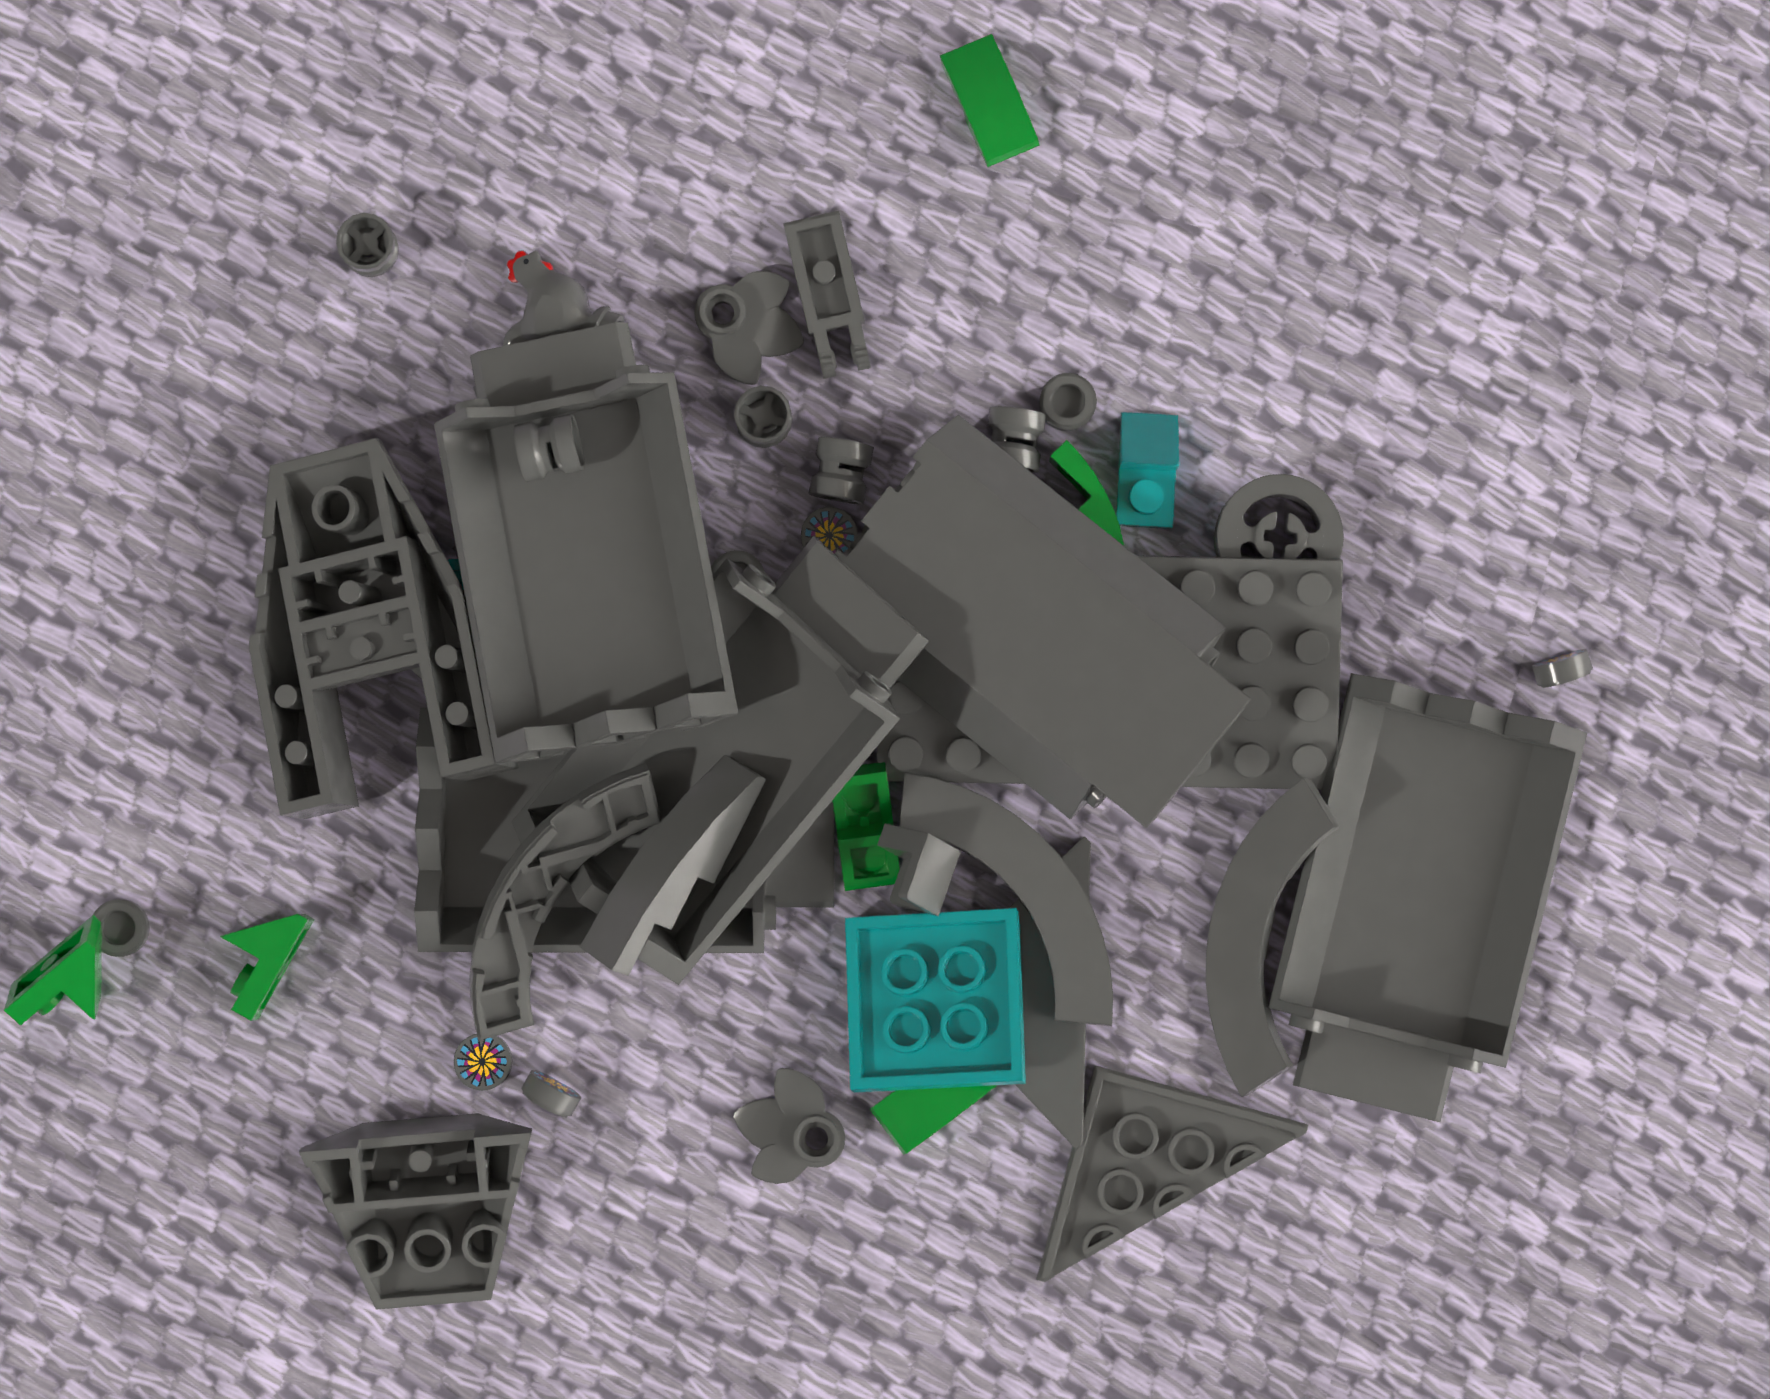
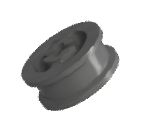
[1214,474,1344,559]

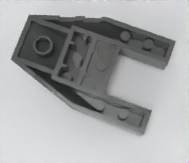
[249,438,519,819]

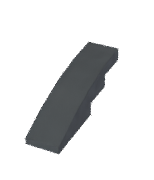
[580,755,766,976]

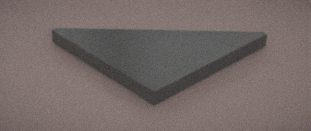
[1009,836,1091,1150]
[1036,1065,1308,1282]

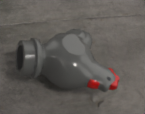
[503,250,624,346]

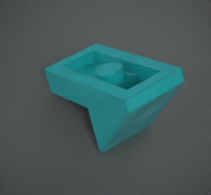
[1116,412,1179,529]

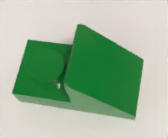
[220,914,315,1021]
[4,915,102,1026]

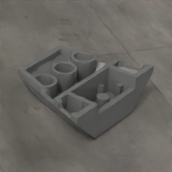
[299,1113,532,1310]

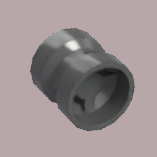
[336,213,399,277]
[734,385,792,448]
[987,406,1046,473]
[514,414,585,482]
[809,437,874,504]

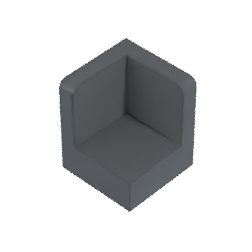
[877,824,961,916]

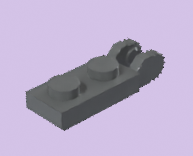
[783,211,871,379]

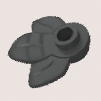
[694,271,804,385]
[733,1068,845,1184]

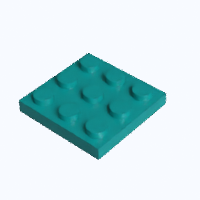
[845,908,1026,1093]

